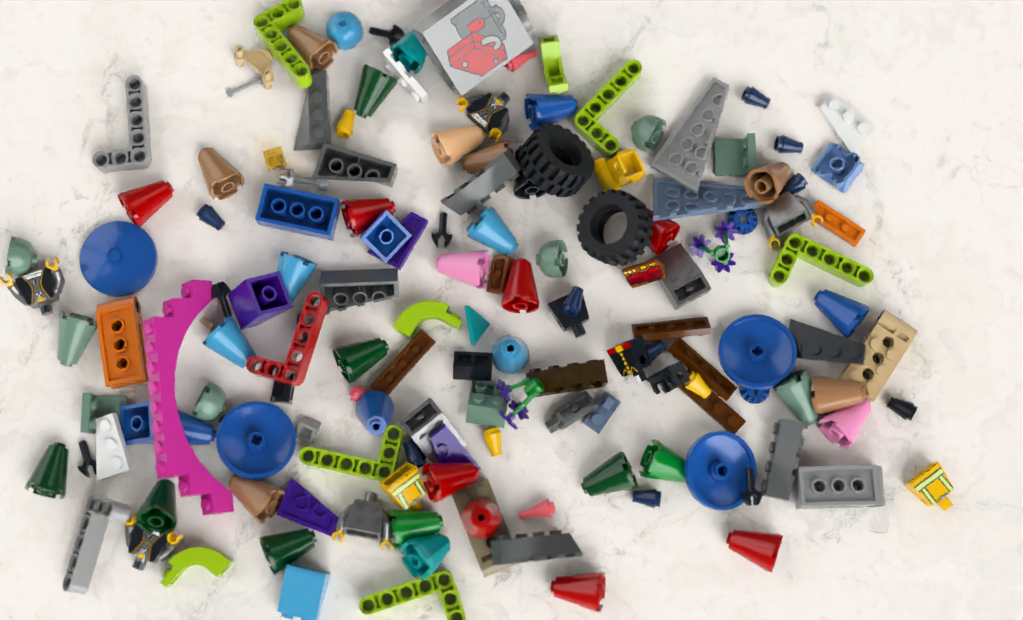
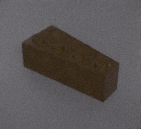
[526,359,608,397]

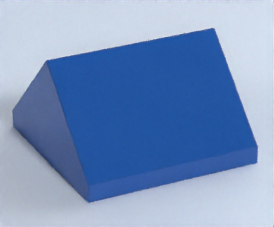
[359,210,412,263]
[120,401,154,445]

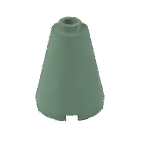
[57,311,97,367]
[772,369,819,425]

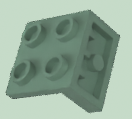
[714,133,757,176]
[80,393,128,434]

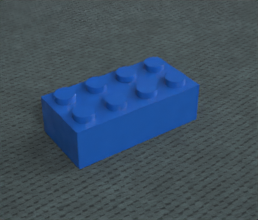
[255,183,341,241]

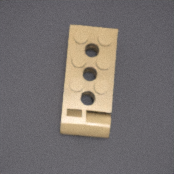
[838,309,918,402]

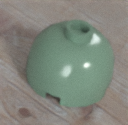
[631,115,666,154]
[5,236,37,276]
[535,240,568,278]
[191,381,227,421]

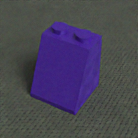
[228,271,293,330]

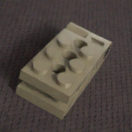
[452,479,519,578]

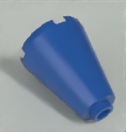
[524,93,578,131]
[814,289,870,338]
[355,391,394,435]
[178,409,217,445]

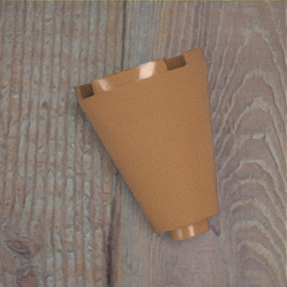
[287,25,338,71]
[462,140,514,174]
[197,147,245,200]
[744,162,791,205]
[811,376,869,415]
[229,475,285,524]

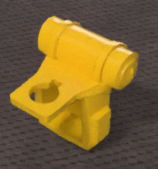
[594,149,646,193]

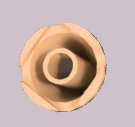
[430,125,485,168]

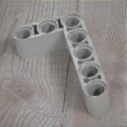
[92,75,152,173]
[62,495,131,595]

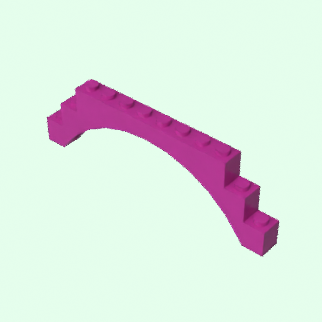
[143,280,234,515]

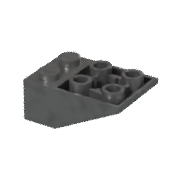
[649,243,712,310]
[399,398,467,463]

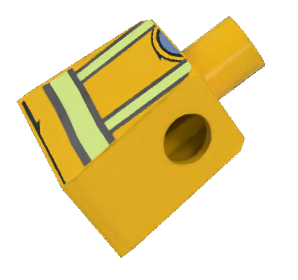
[904,461,954,511]
[379,462,426,511]

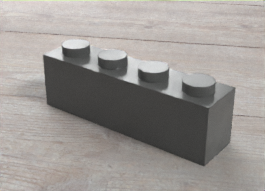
[294,70,331,151]
[312,143,398,188]
[441,150,523,216]
[320,268,399,315]
[761,419,809,501]
[491,530,582,565]

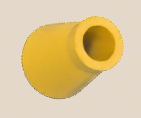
[335,109,355,139]
[685,371,712,399]
[482,427,502,456]

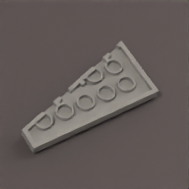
[650,77,729,194]

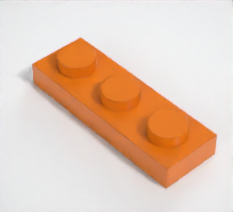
[809,200,866,247]

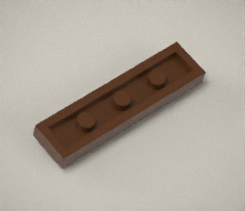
[631,317,711,341]
[370,329,436,395]
[668,338,737,401]
[677,370,746,434]

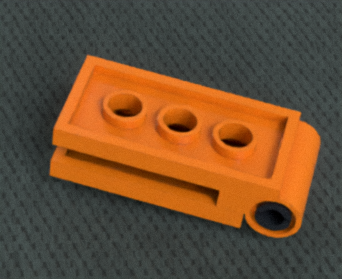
[95,296,149,390]

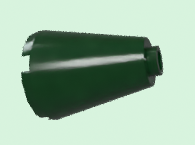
[354,64,398,119]
[333,338,389,384]
[25,442,69,499]
[581,451,638,496]
[136,479,177,535]
[259,528,317,575]

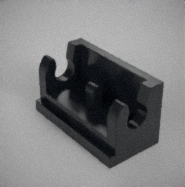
[453,351,493,381]
[647,361,690,395]
[270,362,296,405]

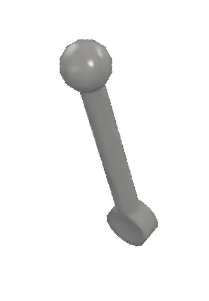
[226,77,263,97]

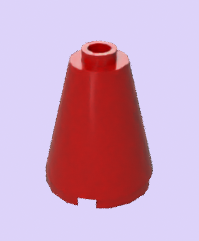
[117,180,174,227]
[341,198,396,238]
[649,210,680,255]
[501,258,539,313]
[422,463,479,503]
[462,498,502,539]
[726,529,783,573]
[550,572,606,613]

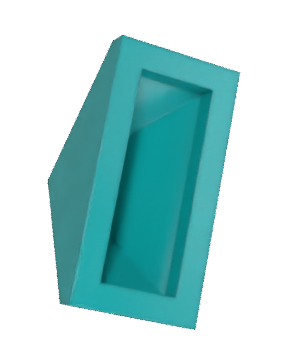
[465,305,490,346]

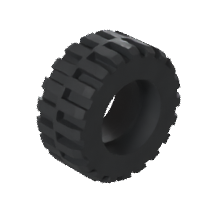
[519,124,594,197]
[577,189,654,266]

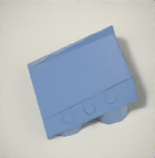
[811,142,865,193]

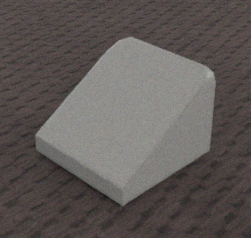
[296,416,321,444]

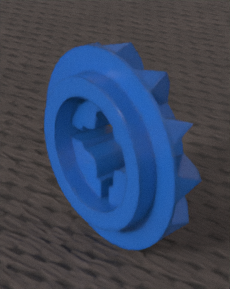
[727,209,758,235]
[739,385,771,404]

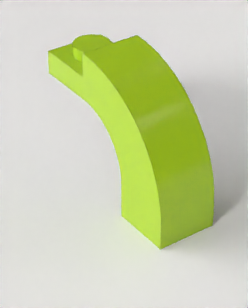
[539,35,568,94]
[393,301,463,339]
[160,547,234,588]

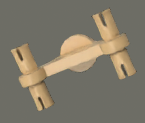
[234,45,274,89]

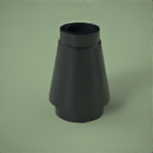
[886,397,918,421]

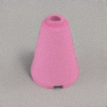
[436,250,490,289]
[819,398,871,449]

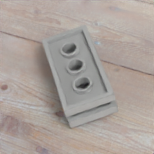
[793,465,886,509]

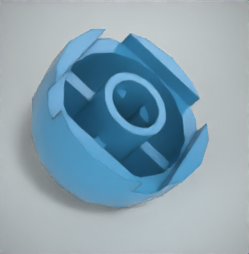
[326,11,364,50]

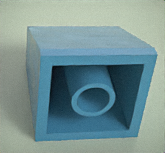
[277,564,331,620]

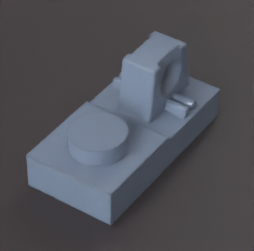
[583,391,621,434]

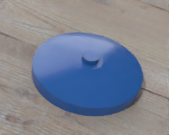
[79,221,158,297]
[718,314,797,390]
[216,401,296,480]
[684,431,757,510]

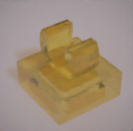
[263,146,287,171]

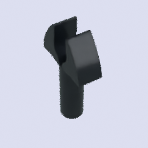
[369,24,405,46]
[432,212,453,248]
[211,281,232,318]
[77,440,96,477]
[740,468,763,506]

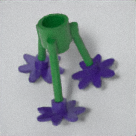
[688,220,739,273]
[498,377,545,429]

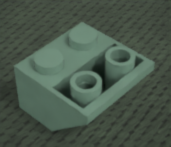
[466,380,509,428]

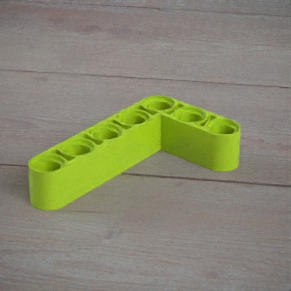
[253,0,312,88]
[574,59,642,158]
[768,234,874,287]
[299,425,403,481]
[359,570,466,620]

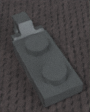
[545,391,597,433]

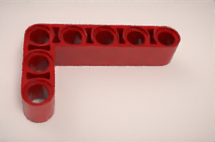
[246,291,329,386]

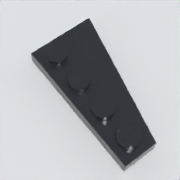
[789,319,866,365]

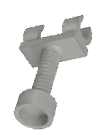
[277,167,328,191]

